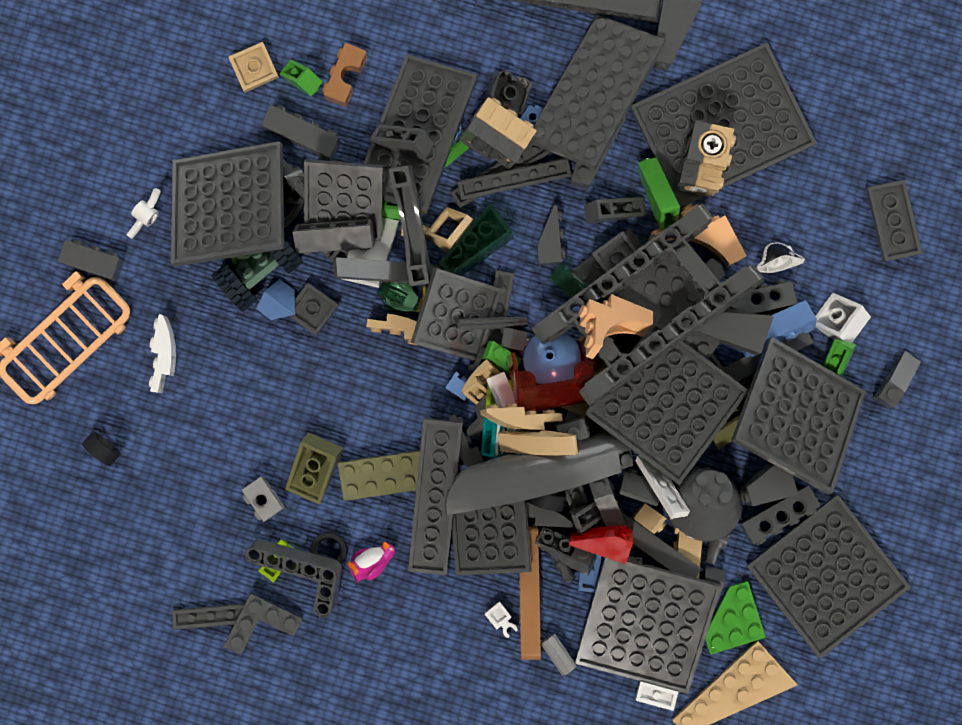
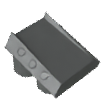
[483,70,532,117]

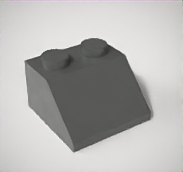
[616,469,659,506]

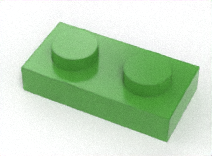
[482,341,521,376]

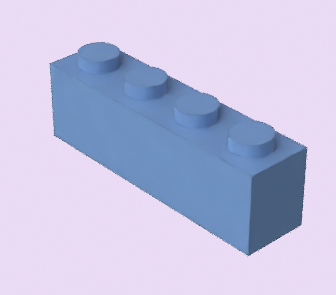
[742,300,817,358]

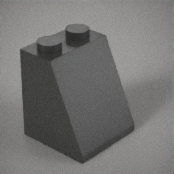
[739,462,798,506]

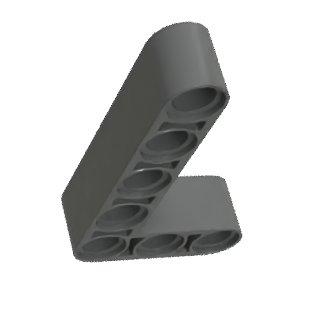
[245,539,342,618]

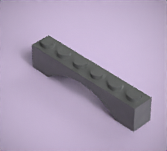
[389,165,432,286]

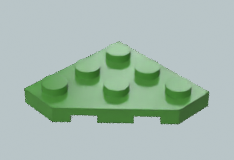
[705,581,766,655]

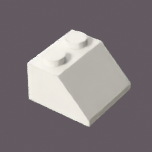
[816,293,871,343]

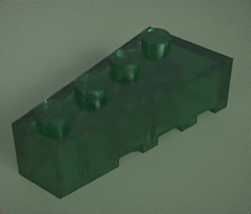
[439,203,514,276]

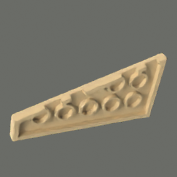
[672,641,798,725]

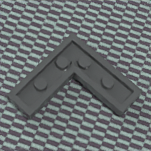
[223,593,303,655]

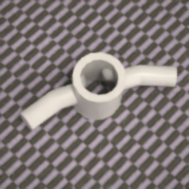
[126,188,161,239]

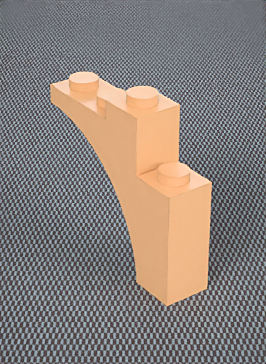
[648,204,746,267]
[578,294,653,359]

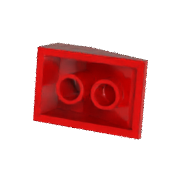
[569,525,633,564]

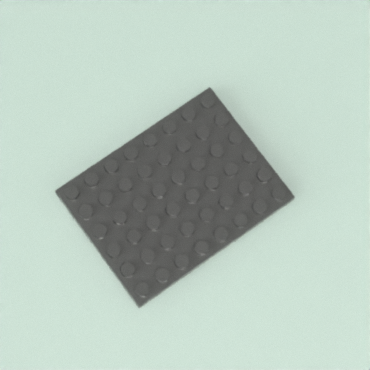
[630,43,817,208]

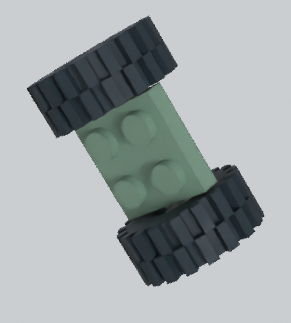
[211,239,303,312]

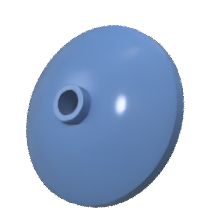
[523,333,581,387]

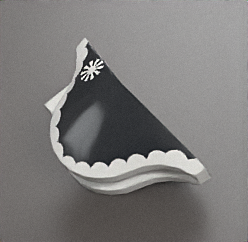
[757,242,805,273]

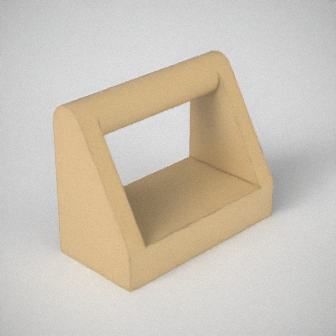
[425,207,473,254]

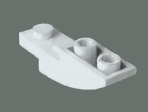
[149,314,176,393]

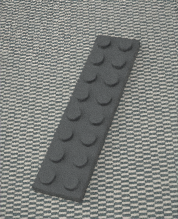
[408,418,463,575]

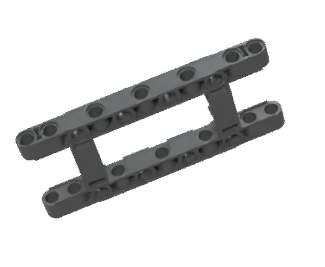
[532,204,765,407]

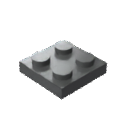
[290,283,339,336]

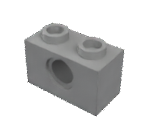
[242,476,286,522]

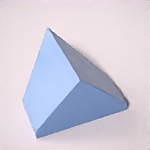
[256,279,295,320]

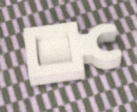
[484,601,518,638]

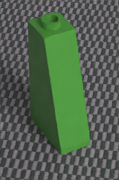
[638,157,680,230]

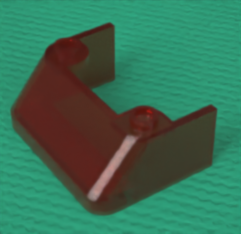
[507,341,594,412]

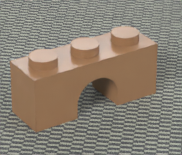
[322,43,368,108]

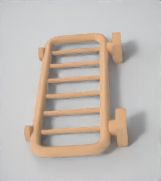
[0,271,130,405]

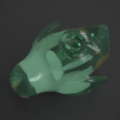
[377,282,423,312]

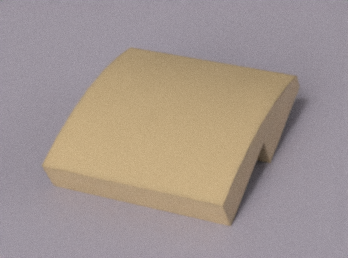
[461,359,502,404]

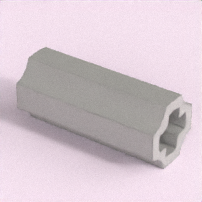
[540,634,577,676]

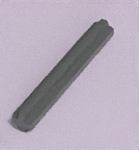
[456,316,528,330]

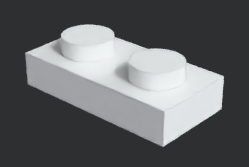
[635,681,678,711]

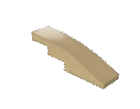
[498,430,578,456]

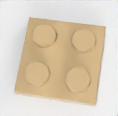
[228,42,279,93]

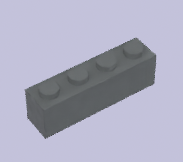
[261,105,341,161]
[293,219,375,255]

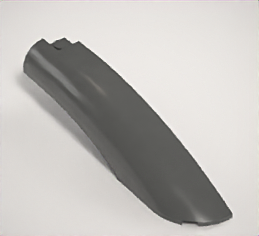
[445,431,633,515]

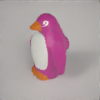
[347,541,395,583]

